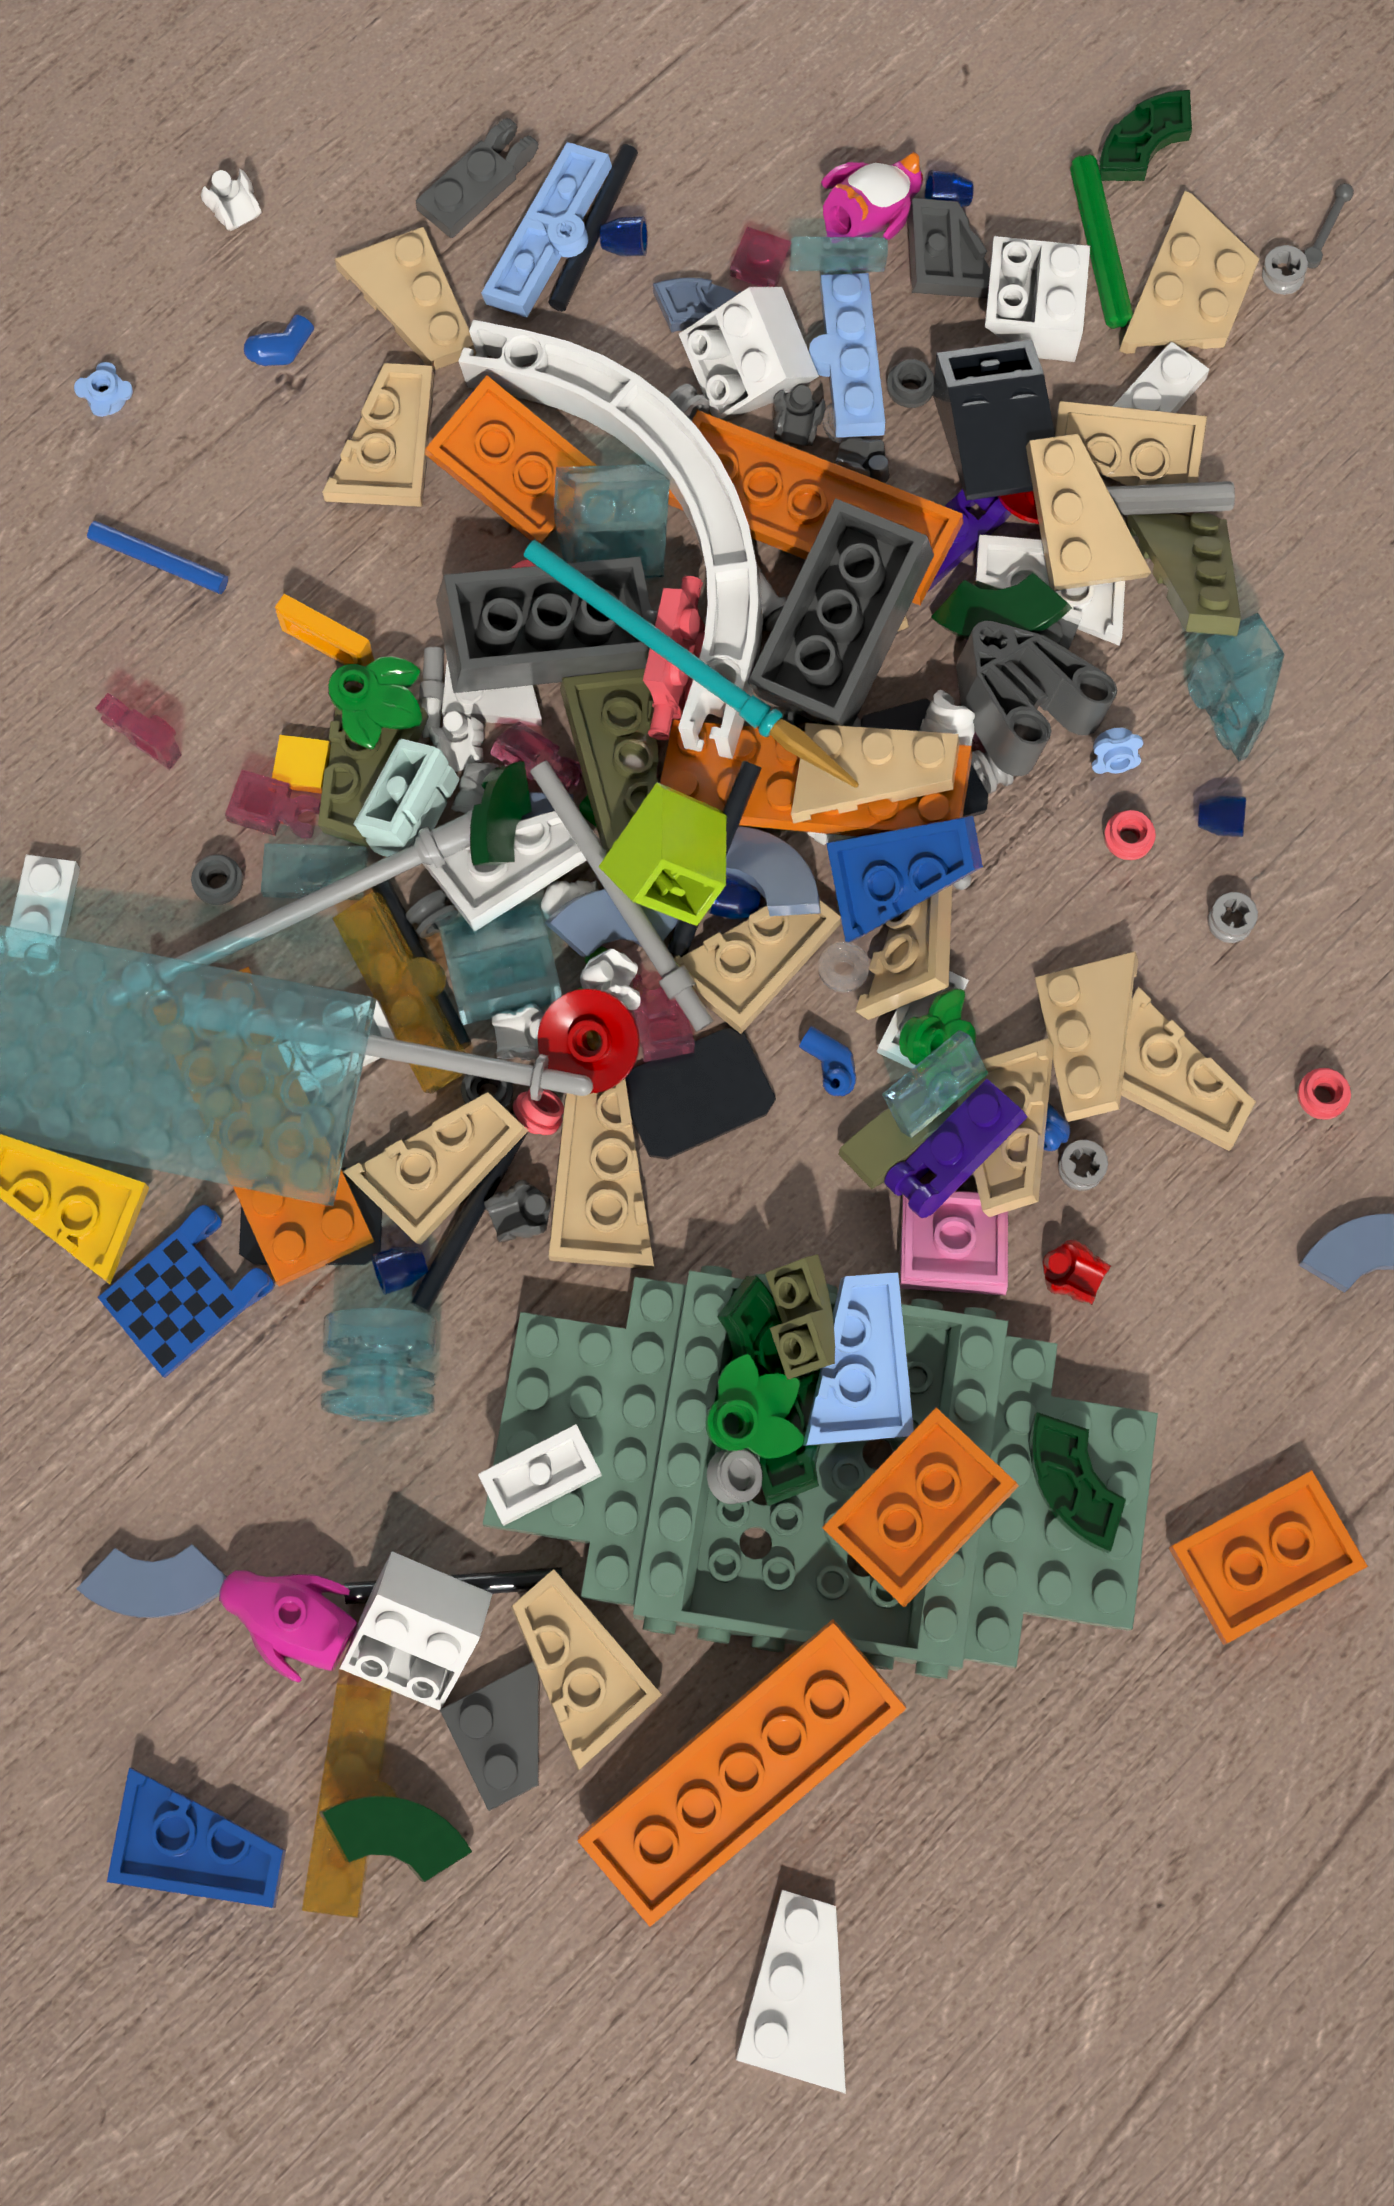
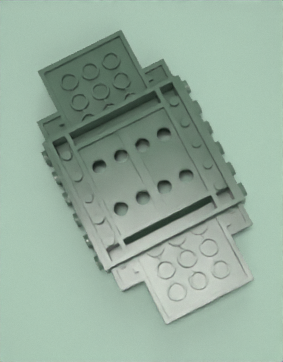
[483,1266,1158,1679]

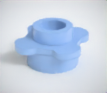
[74,362,133,417]
[1091,728,1143,774]

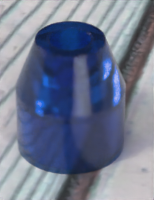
[924,170,974,208]
[600,216,648,257]
[1198,795,1246,837]
[708,876,761,920]
[371,1246,428,1295]

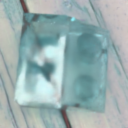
[554,464,670,578]
[1187,612,1284,762]
[439,904,562,1025]

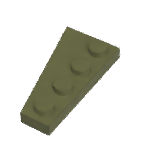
[1126,513,1241,636]
[560,668,658,853]

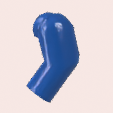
[799,1026,857,1096]

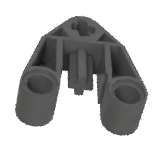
[956,621,1117,776]

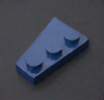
[107,1768,286,1908]

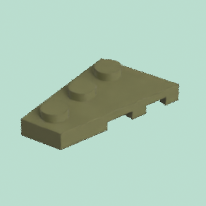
[318,684,429,848]

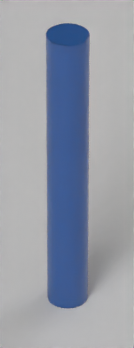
[87,521,228,594]

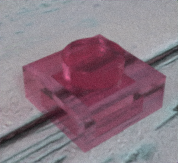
[730,227,792,287]

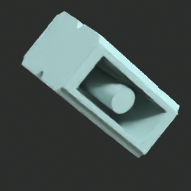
[354,739,460,857]

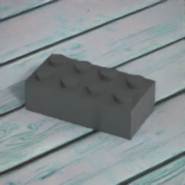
[748,498,934,726]
[436,557,651,693]

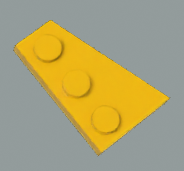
[0,1134,149,1285]

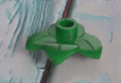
[328,656,422,750]
[899,988,976,1090]
[705,1354,804,1459]

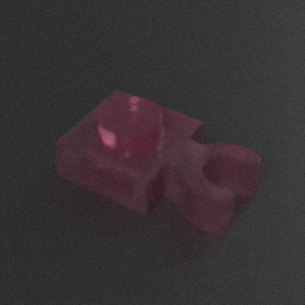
[95,693,182,770]
[490,721,583,792]
[225,769,321,838]
[633,974,695,1062]

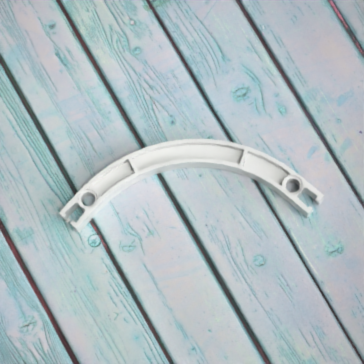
[458,320,763,759]

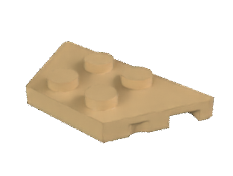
[1120,191,1259,354]

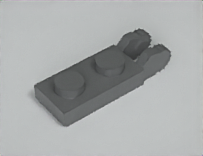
[415,117,539,238]

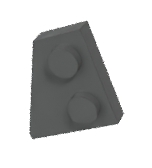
[908,198,990,298]
[440,1662,539,1811]

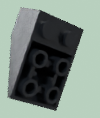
[933,339,1055,501]

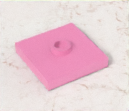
[900,1190,1008,1295]

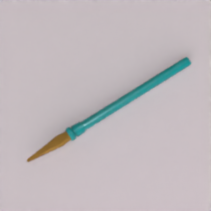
[524,540,859,788]

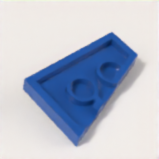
[826,816,983,944]

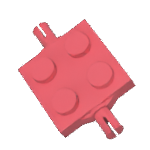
[643,576,705,740]

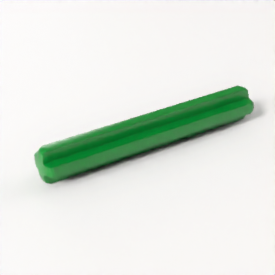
[1070,154,1133,329]

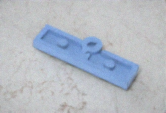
[481,142,612,318]
[809,273,885,438]

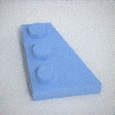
[803,1272,914,1446]

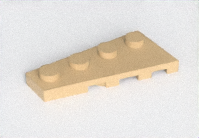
[549,1079,654,1270]

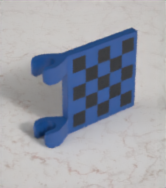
[97,1205,275,1378]

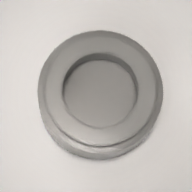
[707,1449,762,1504]

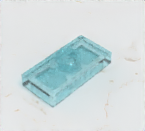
[789,237,888,275]
[261,843,368,901]
[882,1030,988,1138]

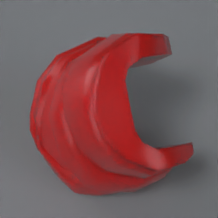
[1043,1240,1111,1305]

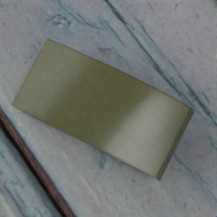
[838,1087,951,1189]
[765,1254,835,1380]

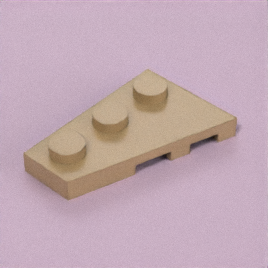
[1035,952,1138,1122]

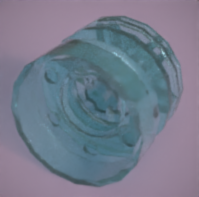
[321,1308,437,1422]

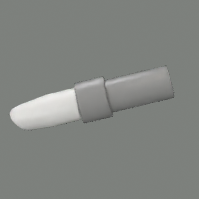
[419,647,444,739]

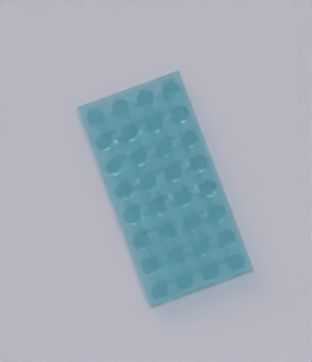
[0,925,377,1206]

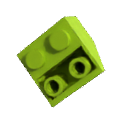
[598,782,727,926]

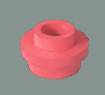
[1104,810,1156,860]
[1297,1068,1351,1120]
[513,1089,564,1135]

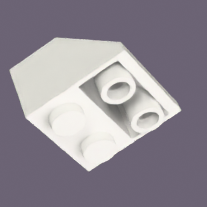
[985,236,1090,362]
[679,287,819,421]
[339,1552,492,1710]

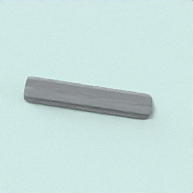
[1106,481,1235,515]

